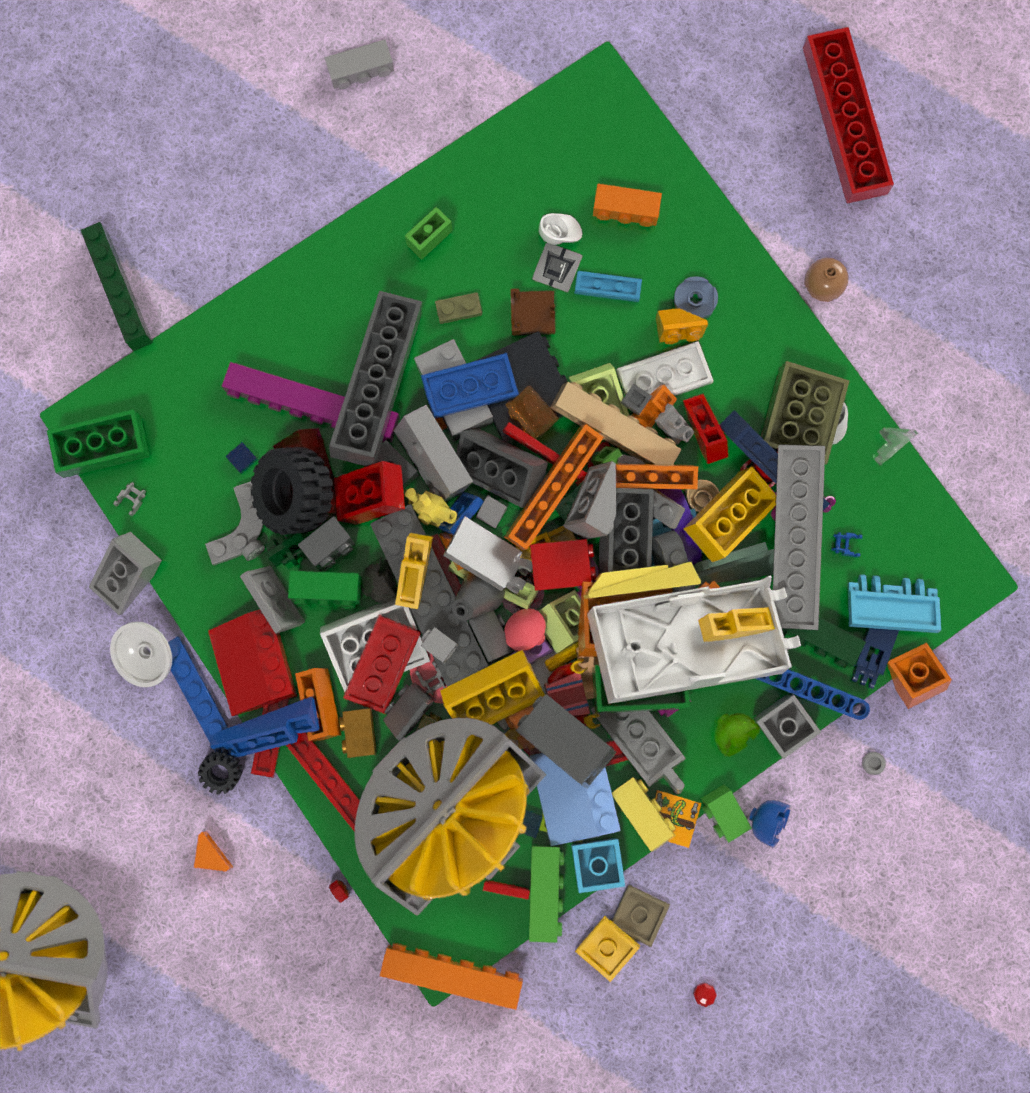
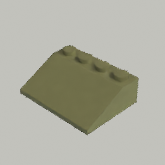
[761,361,849,465]

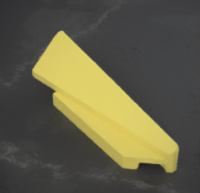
[584,562,701,599]

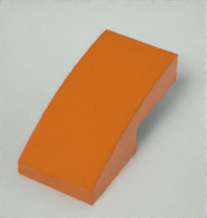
[631,384,677,428]

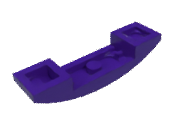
[657,489,702,565]

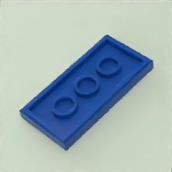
[421,353,519,419]

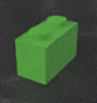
[405,207,453,260]
[701,785,752,843]

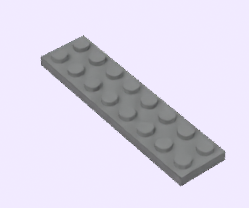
[773,445,825,630]

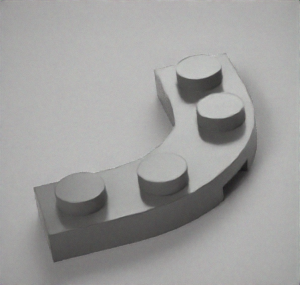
[205,481,264,566]

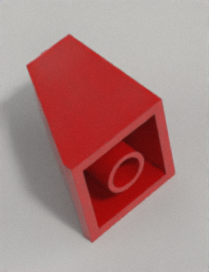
[530,539,597,591]

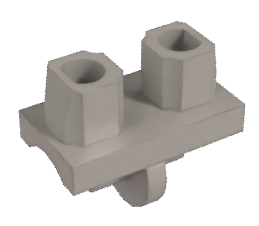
[655,404,694,445]

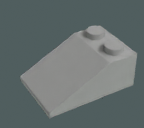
[564,461,616,539]
[89,532,162,616]

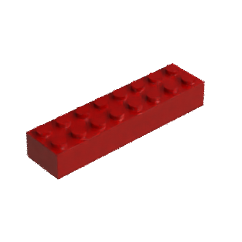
[803,27,894,204]

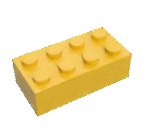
[683,466,776,562]

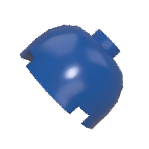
[749,800,791,848]

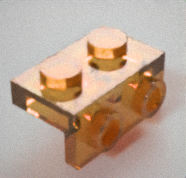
[505,385,559,438]

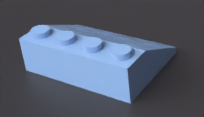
[530,753,620,846]

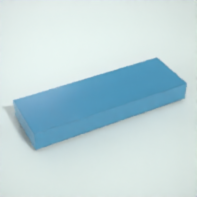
[574,271,642,302]

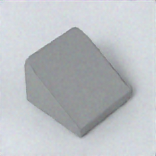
[476,496,507,529]

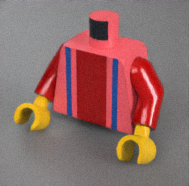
[544,658,600,729]

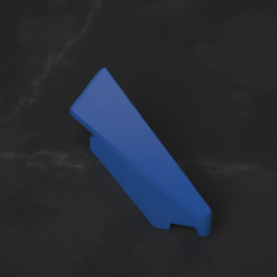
[210,697,319,757]

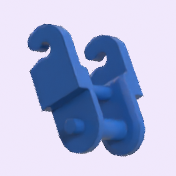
[832,532,863,557]

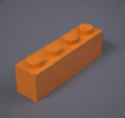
[616,464,698,489]

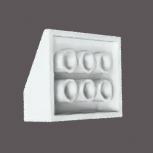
[320,598,430,692]

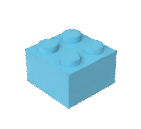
[571,838,625,893]

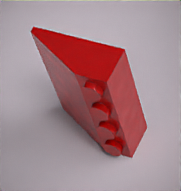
[208,609,297,717]

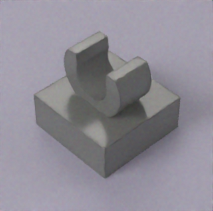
[621,384,652,416]

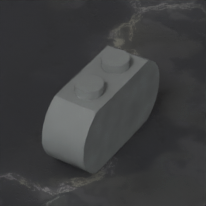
[652,530,695,593]

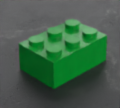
[288,571,363,609]

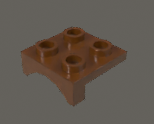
[511,289,555,335]

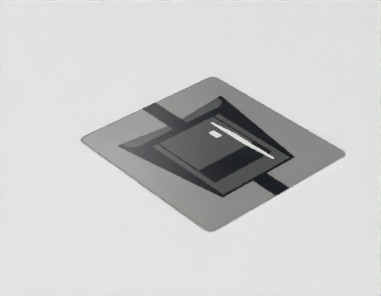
[532,243,582,292]

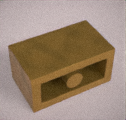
[339,708,377,758]

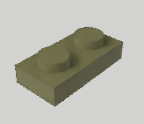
[435,292,482,324]

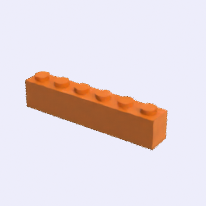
[504,424,604,550]
[380,943,523,1010]

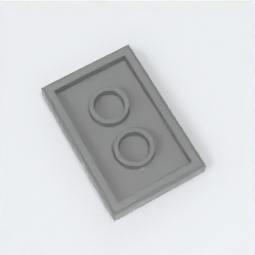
[240,566,305,634]

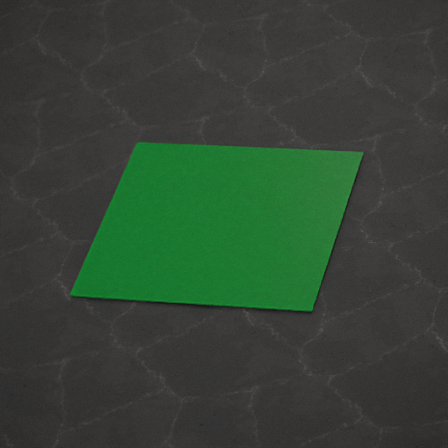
[40,42,1018,1007]

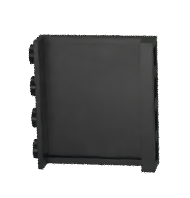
[473,331,568,444]

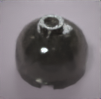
[361,557,398,603]

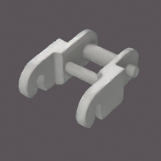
[113,482,146,516]
[415,661,446,696]

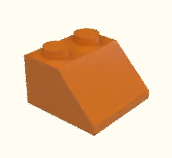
[887,643,952,709]

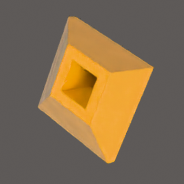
[656,308,708,344]

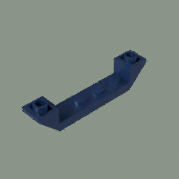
[720,410,830,511]

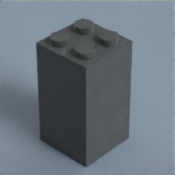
[516,694,617,789]

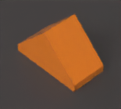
[194,831,233,871]

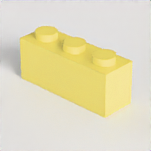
[612,778,676,852]

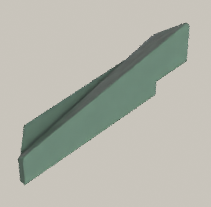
[694,542,774,586]

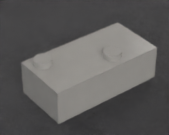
[414,339,493,441]
[394,405,473,502]

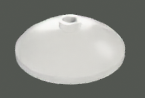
[110,622,172,687]

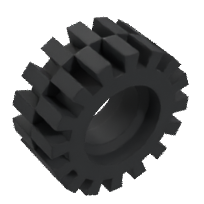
[198,749,243,794]

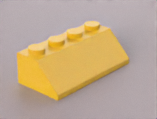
[440,650,545,725]

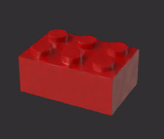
[334,461,405,525]

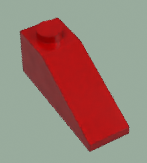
[683,394,728,464]

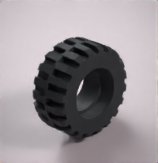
[250,447,333,535]

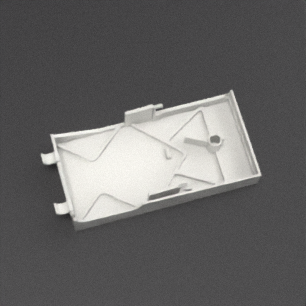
[587,576,801,704]

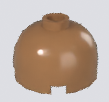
[804,257,849,302]

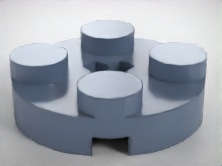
[674,277,718,319]

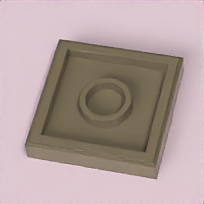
[612,884,670,947]

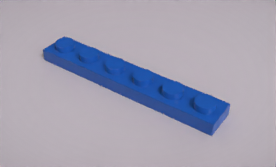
[168,636,236,758]

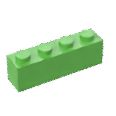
[529,845,564,943]

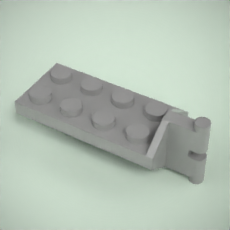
[590,707,686,794]

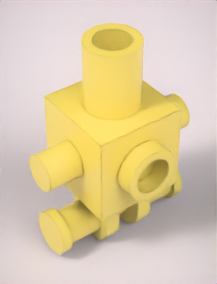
[405,488,457,527]

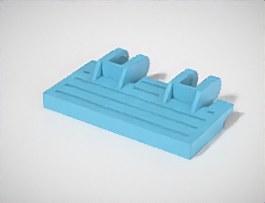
[848,574,941,633]

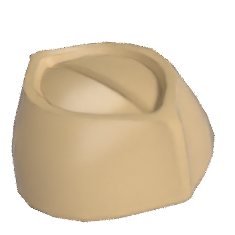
[685,480,719,512]

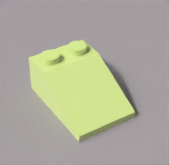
[569,363,629,440]

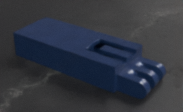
[851,628,899,689]

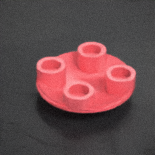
[504,608,546,652]

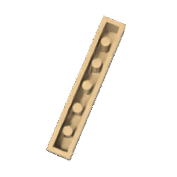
[550,382,681,465]

